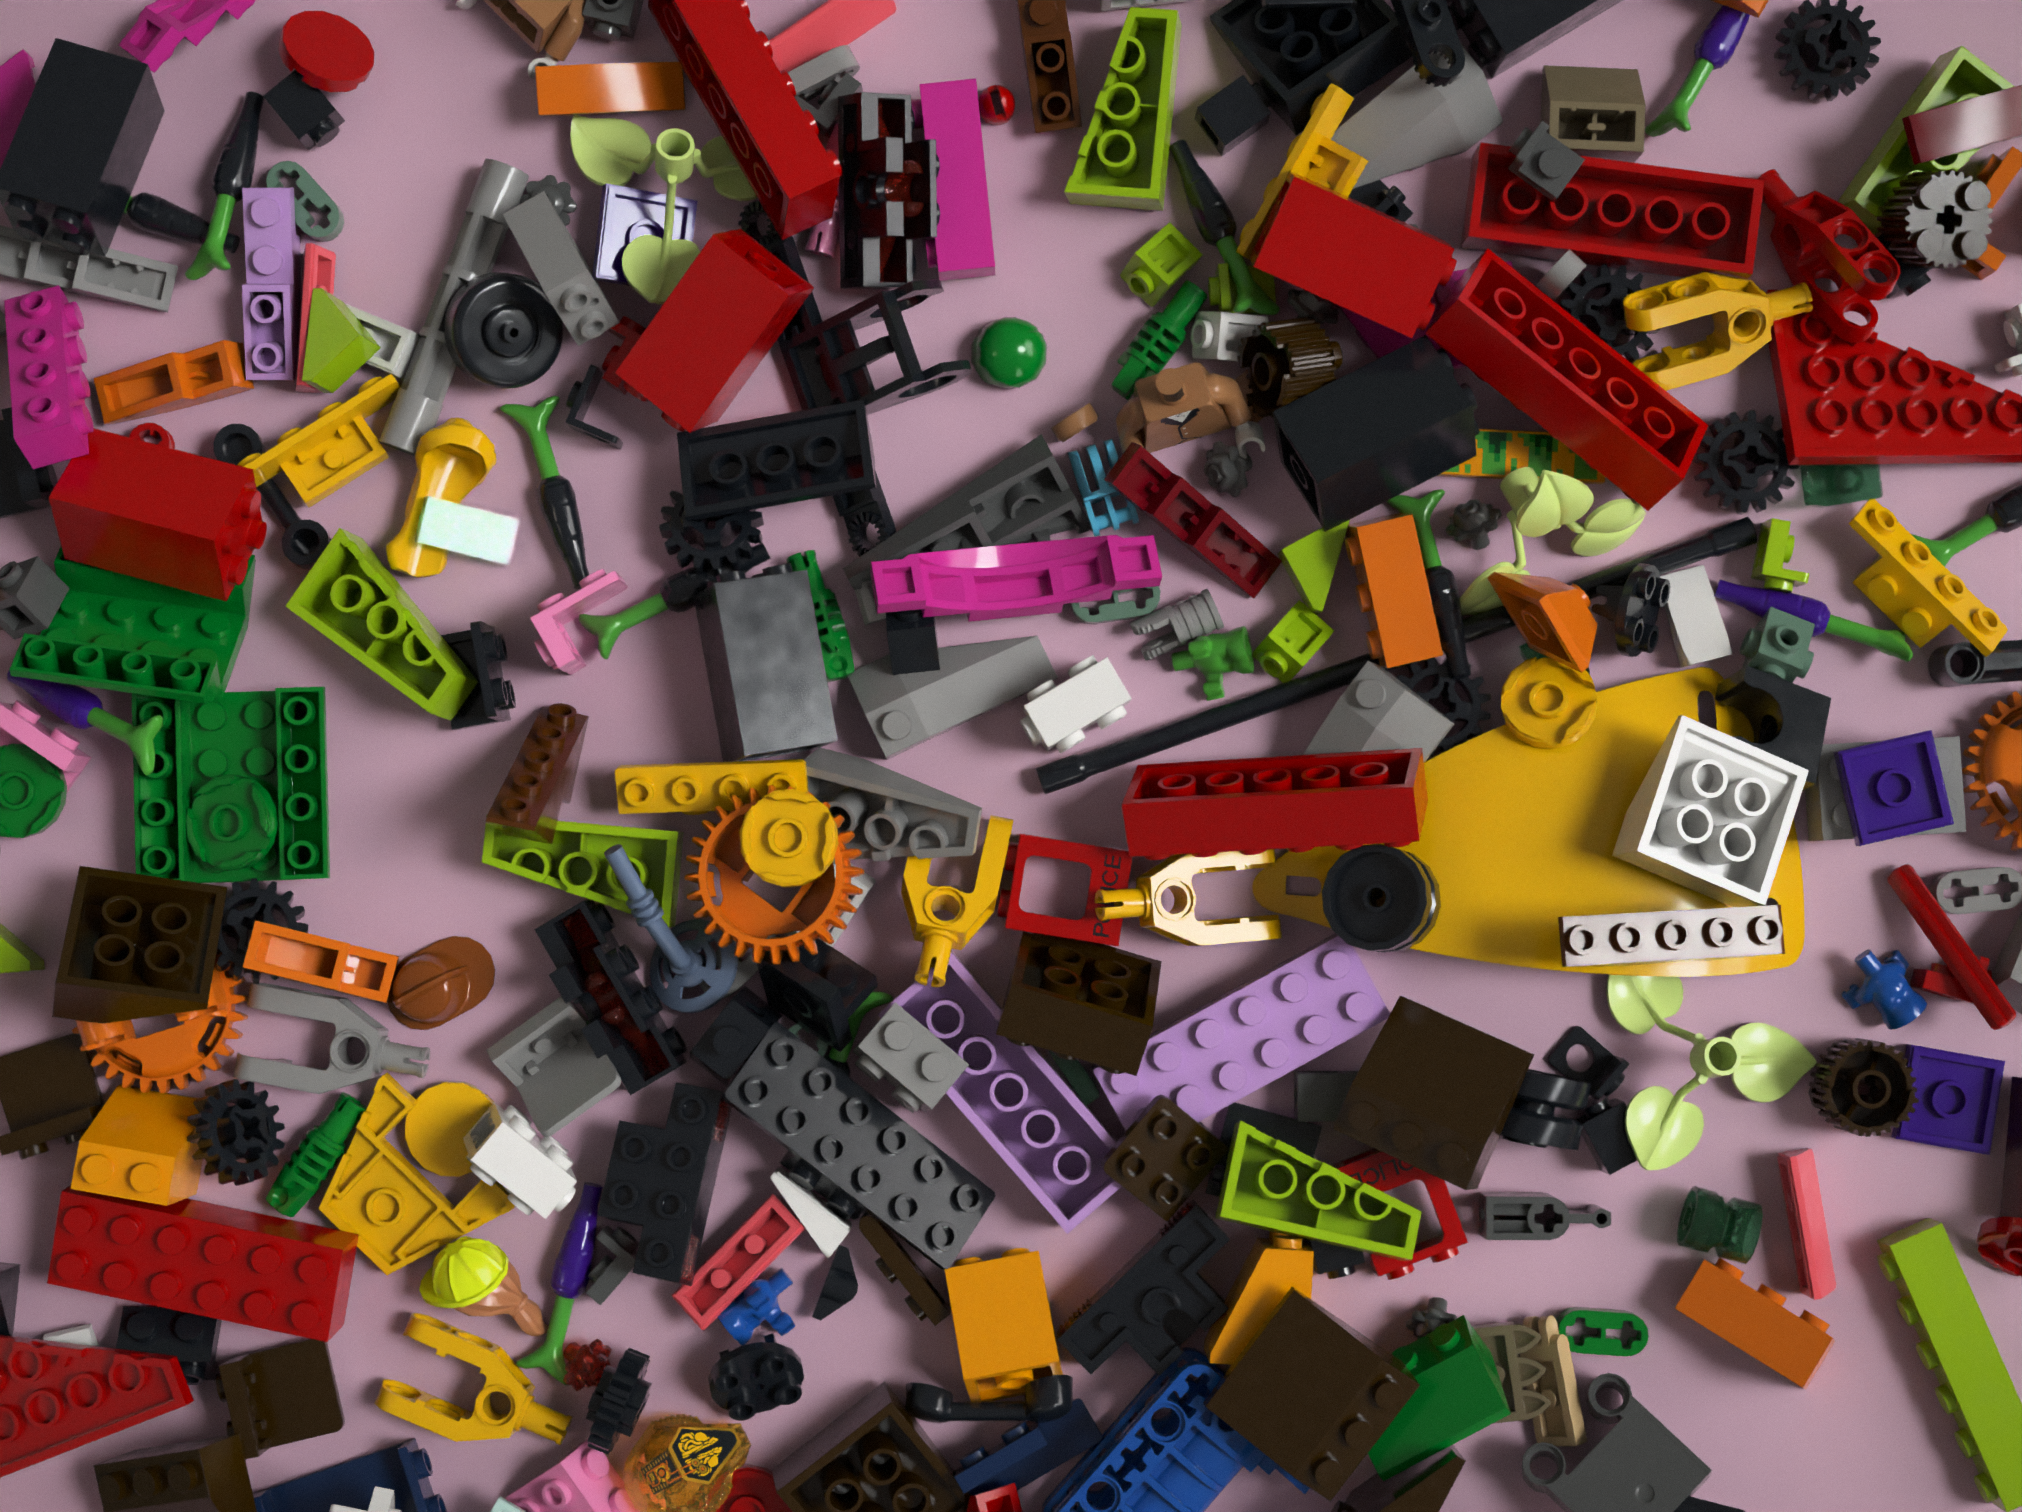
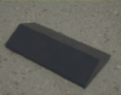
[677,399,876,521]

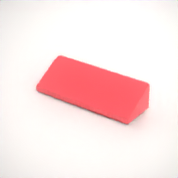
[769,0,896,72]
[295,243,336,393]
[1777,1148,1836,1300]
[671,1194,806,1331]

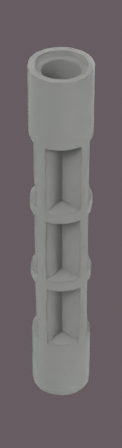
[379,158,529,456]

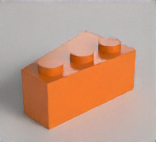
[1345,513,1443,668]
[1675,1257,1835,1389]

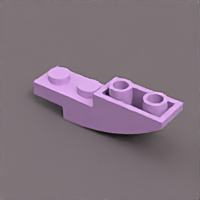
[242,187,301,380]

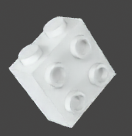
[1020,655,1132,754]
[463,1102,577,1219]

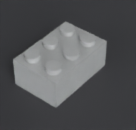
[1805,736,1966,841]

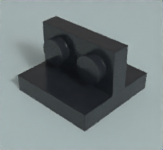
[757,938,878,1052]

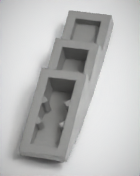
[0,225,178,313]

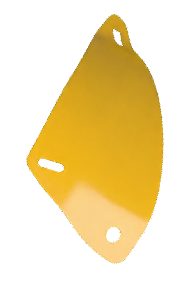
[1252,667,1805,977]

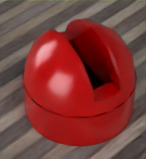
[978,85,1015,126]

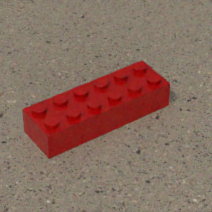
[648,0,842,240]
[1460,142,1765,279]
[1425,248,1709,511]
[1121,748,1428,860]
[47,1185,359,1342]

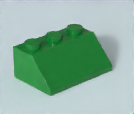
[1368,1315,1511,1481]

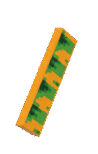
[1437,429,1605,484]

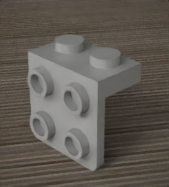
[486,996,621,1137]
[853,1002,969,1113]

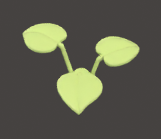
[570,115,757,305]
[1460,467,1647,615]
[1606,974,1817,1170]

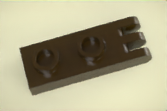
[859,1214,951,1326]

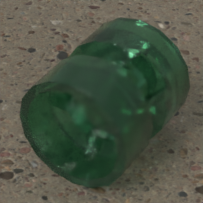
[1677,1186,1763,1264]

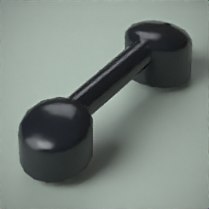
[213,424,331,569]
[905,1375,1073,1424]

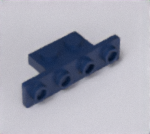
[954,1398,1102,1495]

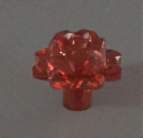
[563,1339,612,1391]

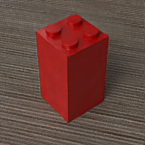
[1249,170,1457,338]
[615,228,814,433]
[48,428,267,601]

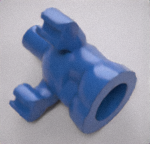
[1841,949,1927,1030]
[718,1268,795,1346]

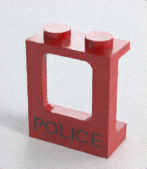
[997,834,1133,946]
[1332,1148,1468,1280]

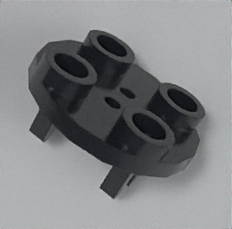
[1591,563,1670,657]
[708,1333,804,1421]

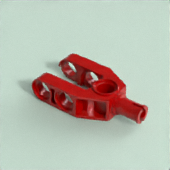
[1757,169,1900,343]

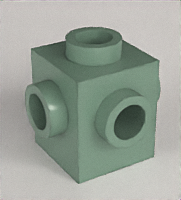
[1740,607,1815,683]

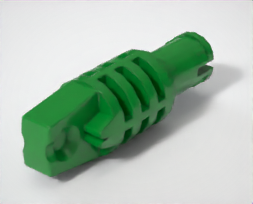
[1111,280,1208,400]
[786,550,855,682]
[266,1092,367,1217]

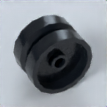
[1322,844,1441,953]
[1500,1069,1591,1150]

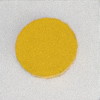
[1501,657,1598,749]
[739,789,839,888]
[405,1081,494,1177]

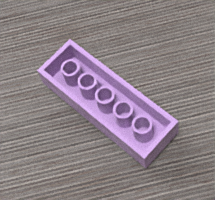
[1091,933,1390,1131]
[878,950,1122,1234]

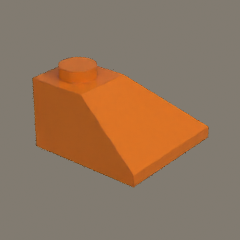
[1488,572,1598,673]

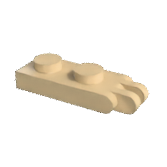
[1520,1316,1587,1446]

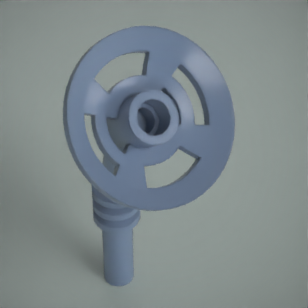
[604,844,738,1013]

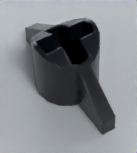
[812,1245,858,1321]

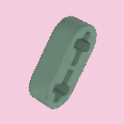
[266,161,344,242]
[1071,586,1161,624]

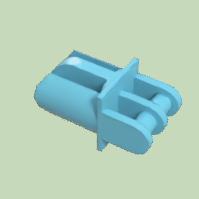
[1067,439,1139,537]

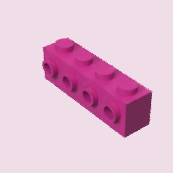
[912,78,995,281]
[4,285,94,469]

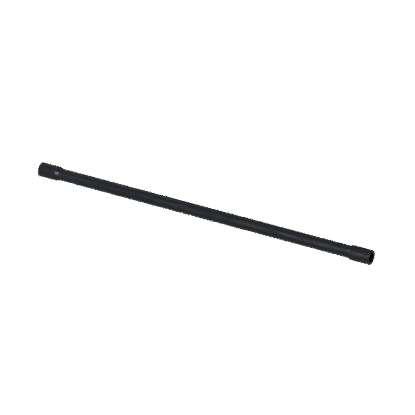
[1036,517,1757,795]

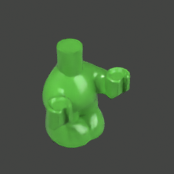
[1172,626,1254,701]

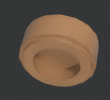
[1051,403,1099,442]

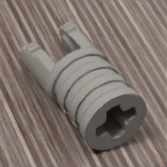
[1130,589,1224,661]

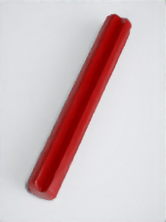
[1887,864,2016,1030]

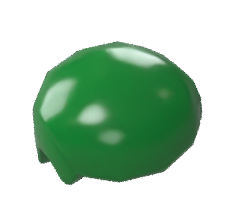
[971,317,1047,389]

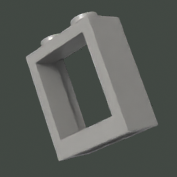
[502,191,620,346]

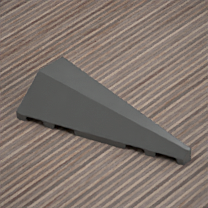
[843,434,1091,590]

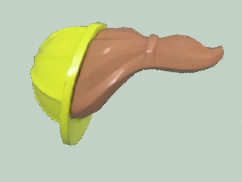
[419,1236,548,1336]

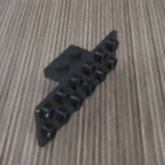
[722,1022,995,1270]

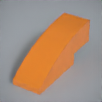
[535,62,686,116]
[93,340,254,424]
[243,920,399,1004]

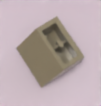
[1540,65,1646,163]

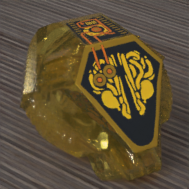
[623,1414,751,1512]

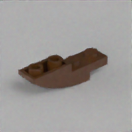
[1016,0,1082,133]

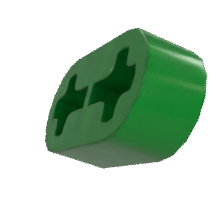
[1556,1307,1649,1357]

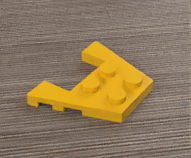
[318,1073,516,1275]

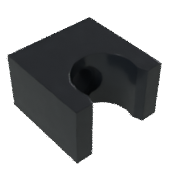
[1715,665,1831,791]

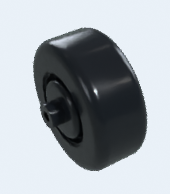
[444,272,563,389]

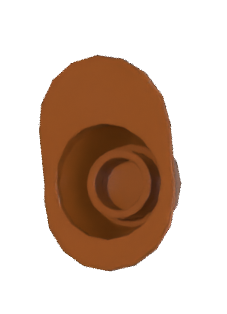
[387,936,495,1030]

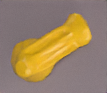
[386,417,496,578]

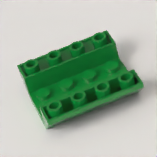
[9,546,256,703]
[131,687,330,883]

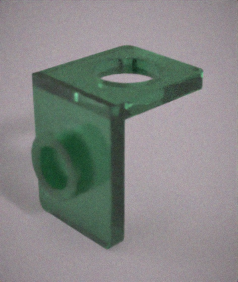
[1800,464,1883,508]

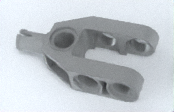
[233,982,430,1094]

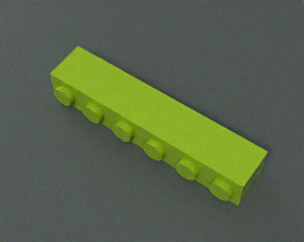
[1876,1218,2022,1512]

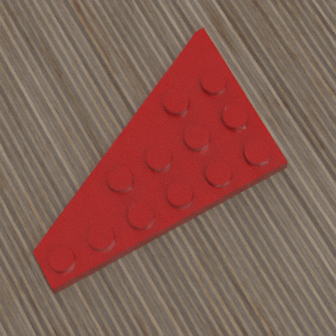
[1765,289,2022,465]
[0,1335,194,1478]

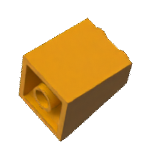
[70,1084,203,1206]
[1204,1231,1314,1365]
[944,1248,1063,1402]

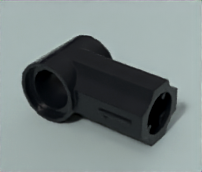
[1928,640,2022,687]

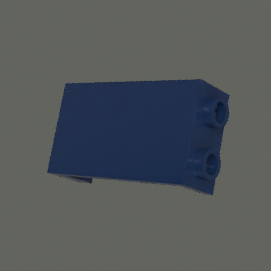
[253,1438,447,1512]

